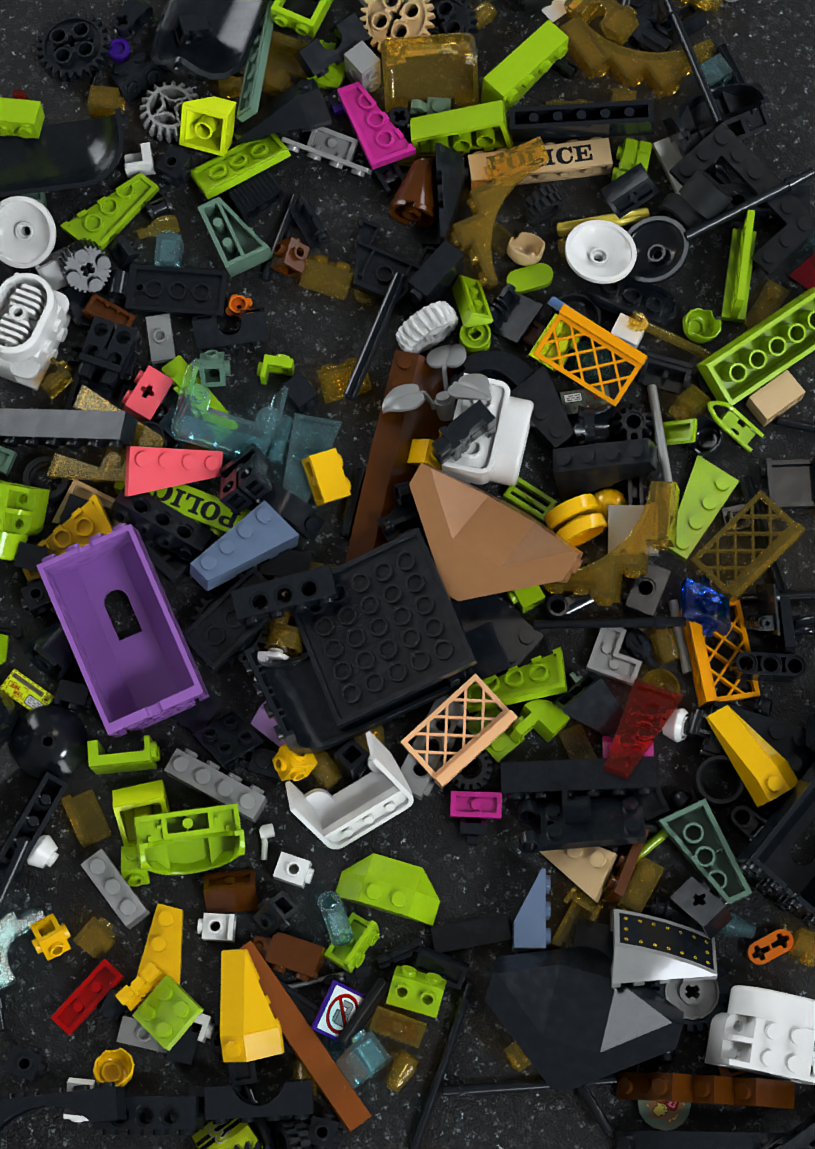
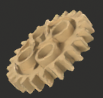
[360,0,436,57]

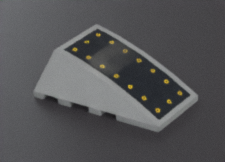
[610,909,718,988]

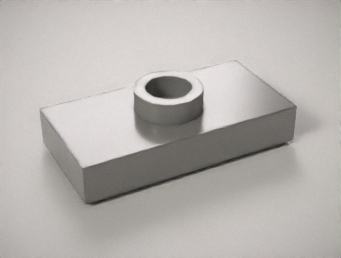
[146,313,176,364]
[116,1016,168,1053]

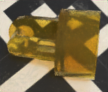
[265,611,304,657]

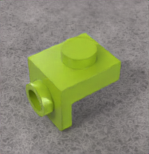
[257,354,295,385]
[121,845,150,886]

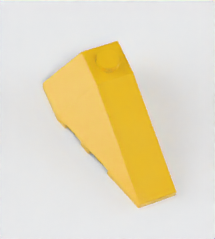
[705,705,799,807]
[220,949,285,1062]

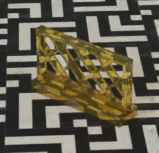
[691,490,806,603]

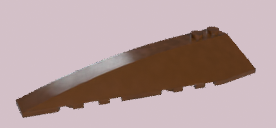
[345,349,458,563]

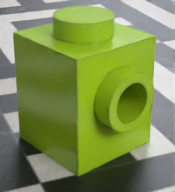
[507,585,545,614]

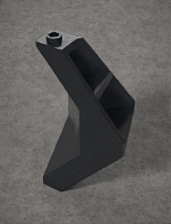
[483,946,684,1092]

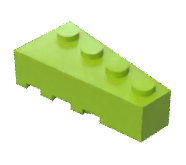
[481,20,569,113]
[410,100,514,155]

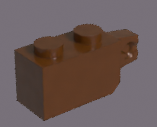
[253,932,326,982]

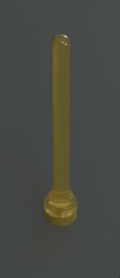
[627,310,713,359]

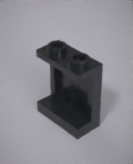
[759,456,815,510]

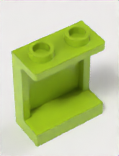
[87,735,161,775]

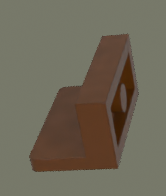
[203,870,258,913]

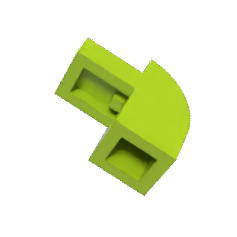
[509,699,570,744]

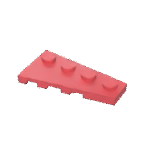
[124,446,223,496]

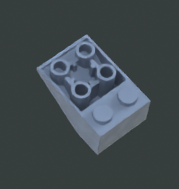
[512,868,551,952]

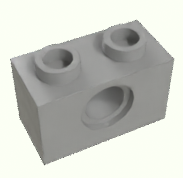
[344,41,381,92]

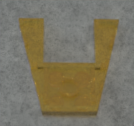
[46,385,165,483]

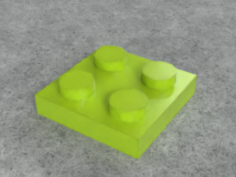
[132,975,204,1051]

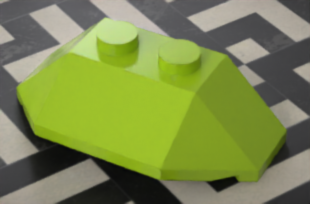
[334,853,440,926]

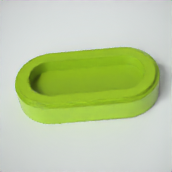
[506,263,553,294]

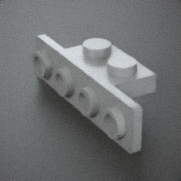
[281,127,372,177]

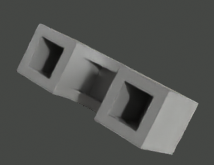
[80,849,151,929]

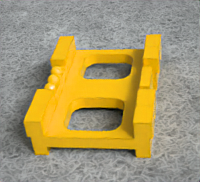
[115,962,165,1011]

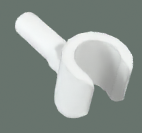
[259,823,275,860]

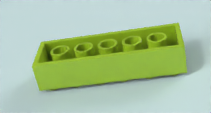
[696,287,815,406]

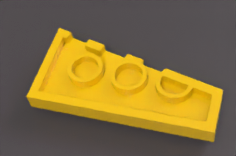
[136,903,183,1008]

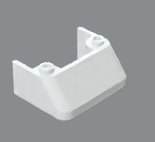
[285,731,414,849]

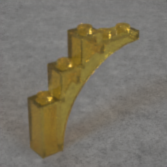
[559,16,715,99]
[450,137,550,291]
[542,481,680,606]

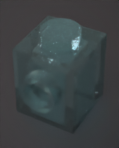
[154,232,184,267]

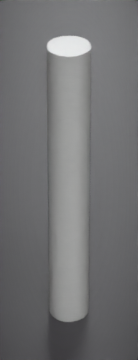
[668,599,692,674]

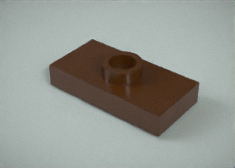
[82,293,136,327]

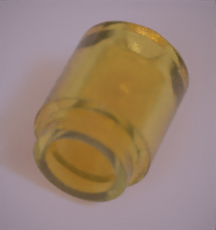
[649,627,680,664]
[310,751,342,789]

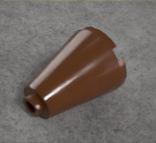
[389,158,436,228]

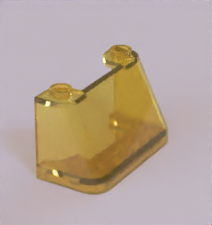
[380,33,479,112]

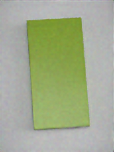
[190,133,291,200]

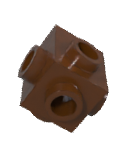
[270,237,310,278]

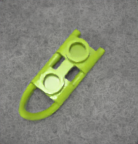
[707,401,764,452]

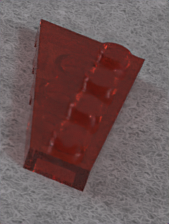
[604,679,684,778]

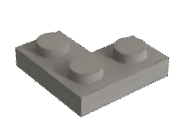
[586,628,642,686]

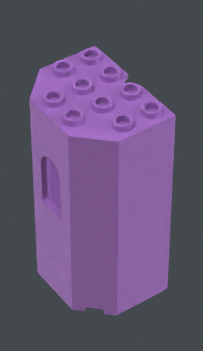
[36,523,210,738]

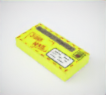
[0,669,55,711]

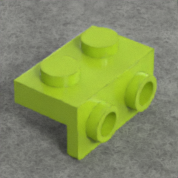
[324,912,380,973]

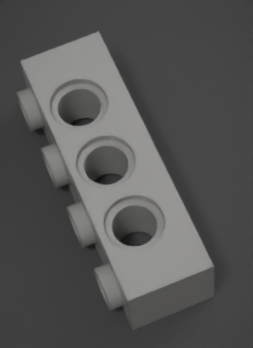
[400,696,468,800]

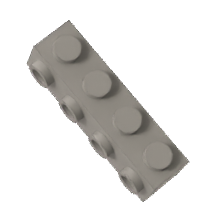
[164,748,268,823]

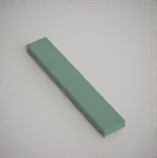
[236,0,274,122]

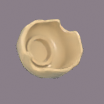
[506,232,545,266]

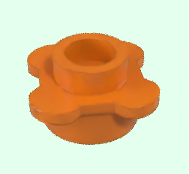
[225,294,253,320]

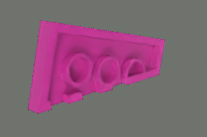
[337,81,416,170]

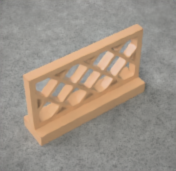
[400,673,518,789]

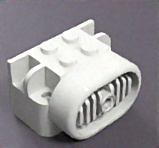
[0,272,72,391]
[442,373,534,486]
[705,985,815,1085]

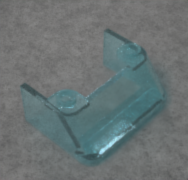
[171,358,289,457]

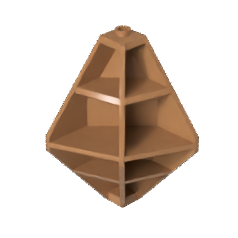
[409,462,583,601]

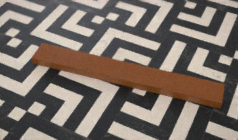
[239,941,371,1132]

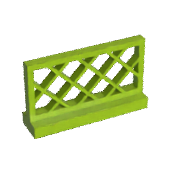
[720,209,756,323]

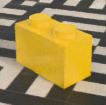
[301,448,351,507]

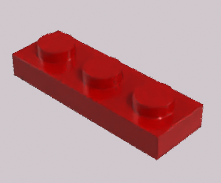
[50,959,125,1036]

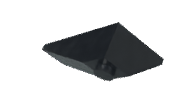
[233,78,332,144]

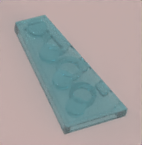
[282,413,342,503]

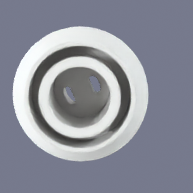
[659,708,690,742]
[26,835,59,868]

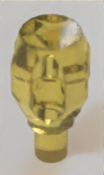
[137,215,180,239]

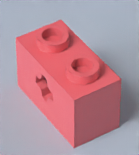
[121,365,173,423]

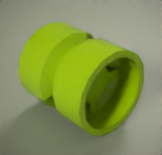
[459,324,491,357]

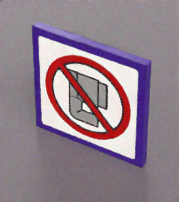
[311,980,366,1042]

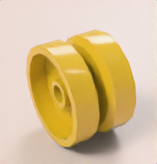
[544,494,608,547]

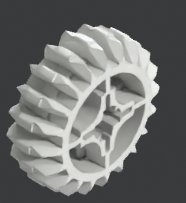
[396,301,458,354]

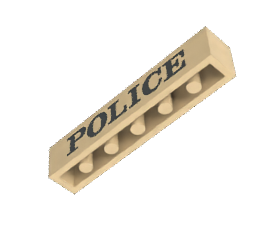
[467,137,613,191]

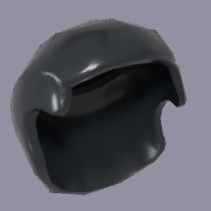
[688,416,724,456]

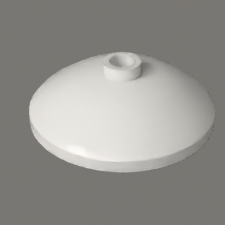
[0,196,56,268]
[565,220,637,284]

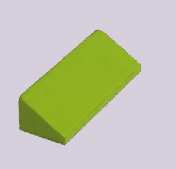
[452,275,493,327]

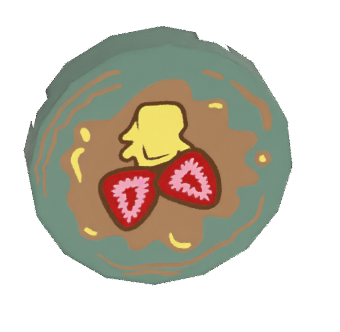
[637,1100,691,1131]

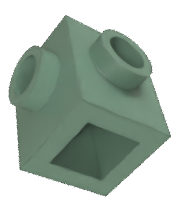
[195,350,231,388]

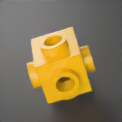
[272,744,318,781]
[29,913,71,961]

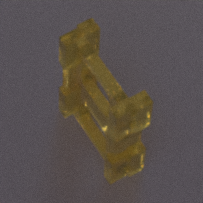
[563,884,606,921]

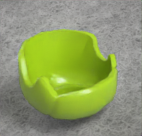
[682,308,722,344]

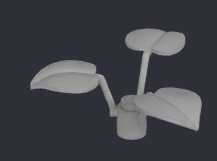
[382,344,492,421]

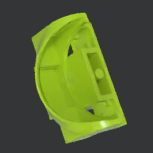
[133,803,245,875]

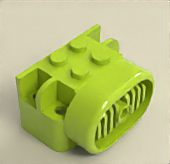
[0,480,50,561]

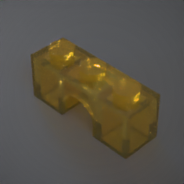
[563,0,639,46]

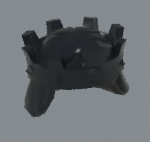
[573,403,613,446]

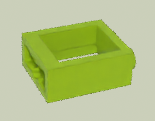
[271,0,333,38]

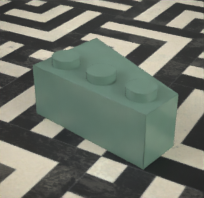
[198,197,273,277]

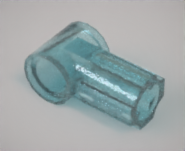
[318,891,354,946]

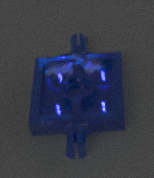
[681,575,731,637]

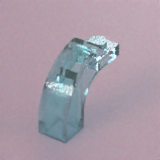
[0,908,46,990]

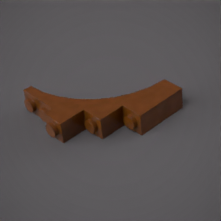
[617,1072,795,1109]

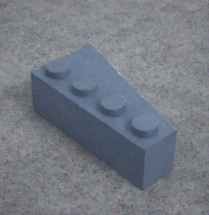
[190,500,299,591]

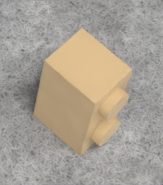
[746,370,806,427]

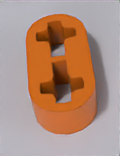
[746,929,794,966]

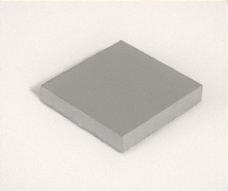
[608,505,659,556]

